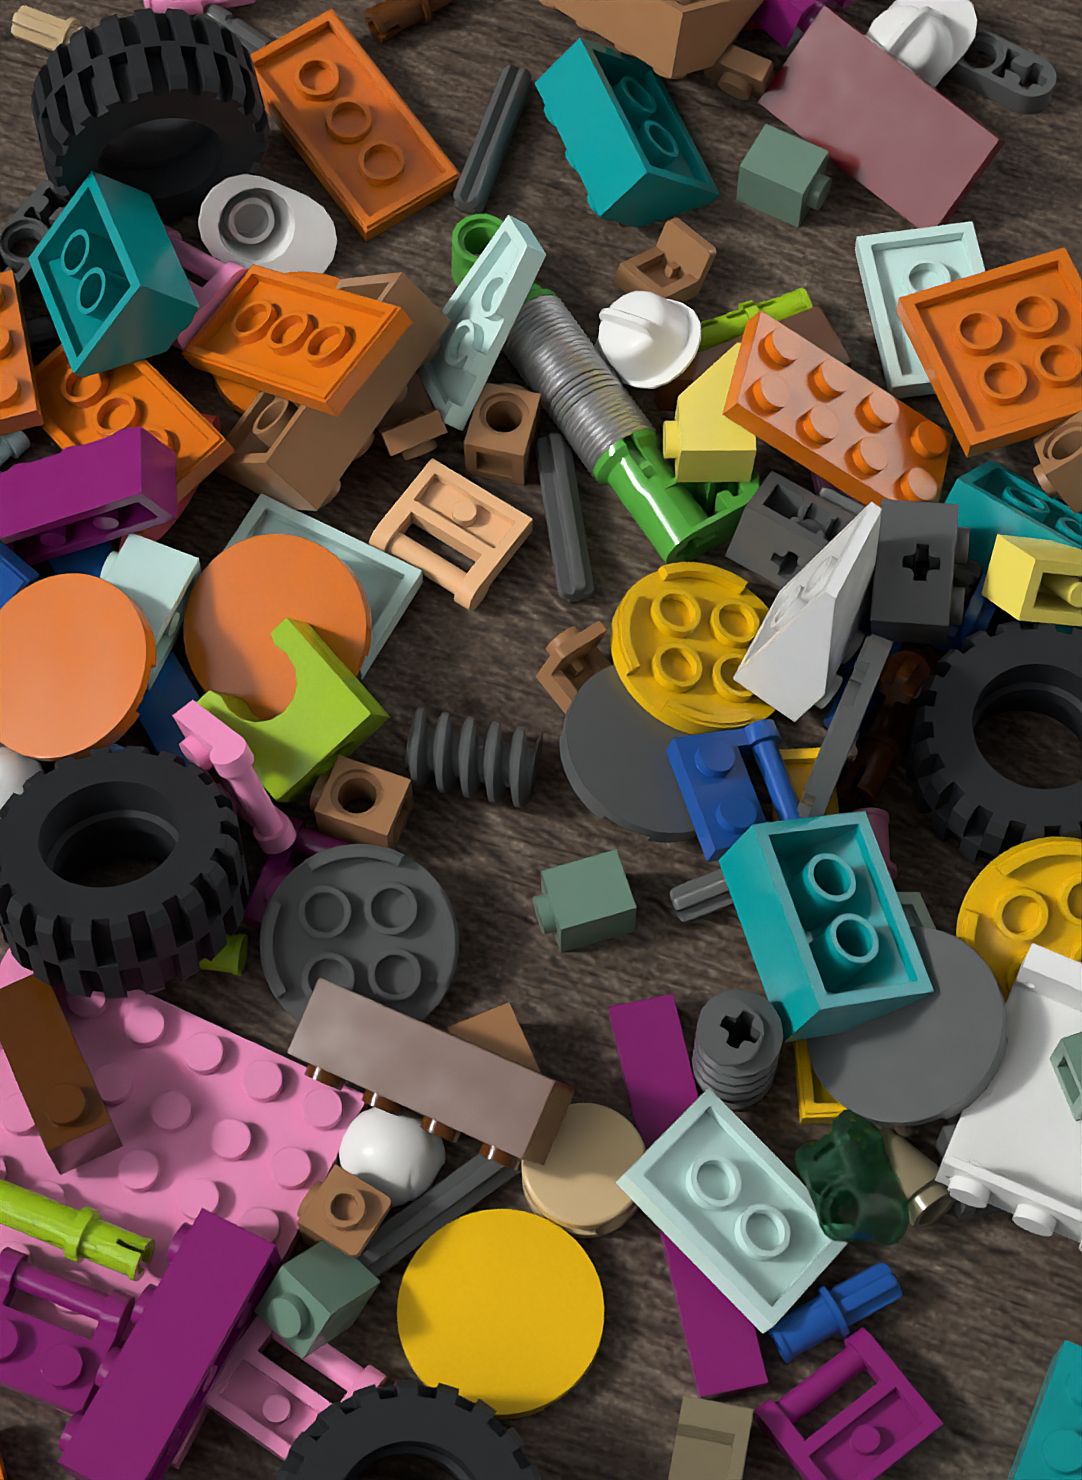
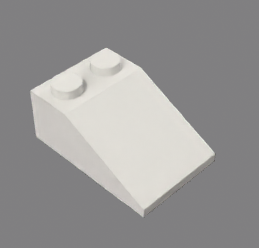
[733,501,882,722]

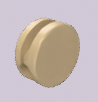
[521,1103,646,1238]

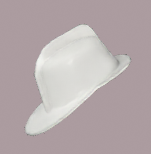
[866,0,977,87]
[198,174,337,274]
[594,291,701,389]

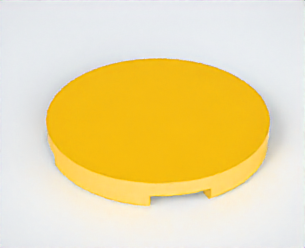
[610,562,776,735]
[956,836,1082,1004]
[397,1209,604,1420]

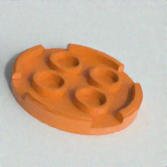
[183,534,372,721]
[0,573,157,762]

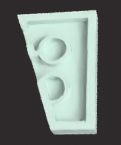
[416,215,546,431]

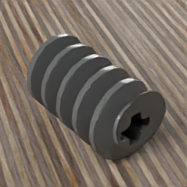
[405,707,543,808]
[691,990,783,1111]

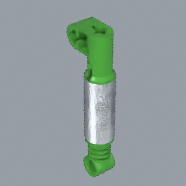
[451,214,759,565]

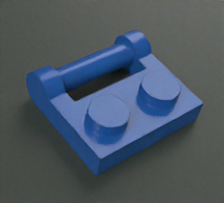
[666,719,800,863]

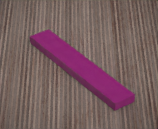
[608,994,768,1400]

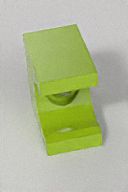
[197,618,391,803]

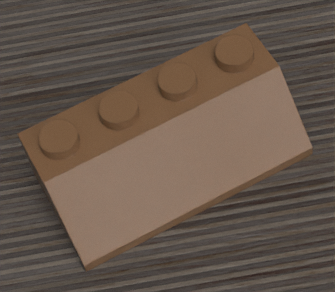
[539,0,763,79]
[215,272,451,511]

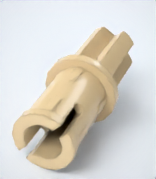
[11,5,83,52]

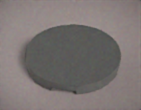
[796,634,893,818]
[559,665,748,843]
[260,844,459,1023]
[806,926,1008,1128]

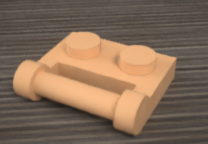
[369,458,533,611]

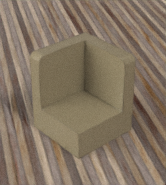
[668,1395,754,1480]

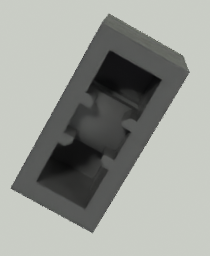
[725,471,855,588]
[870,499,970,645]

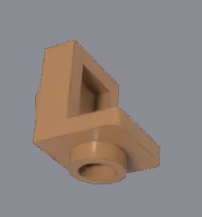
[703,33,775,100]
[613,217,717,303]
[376,373,447,460]
[536,621,612,714]
[297,1164,392,1259]

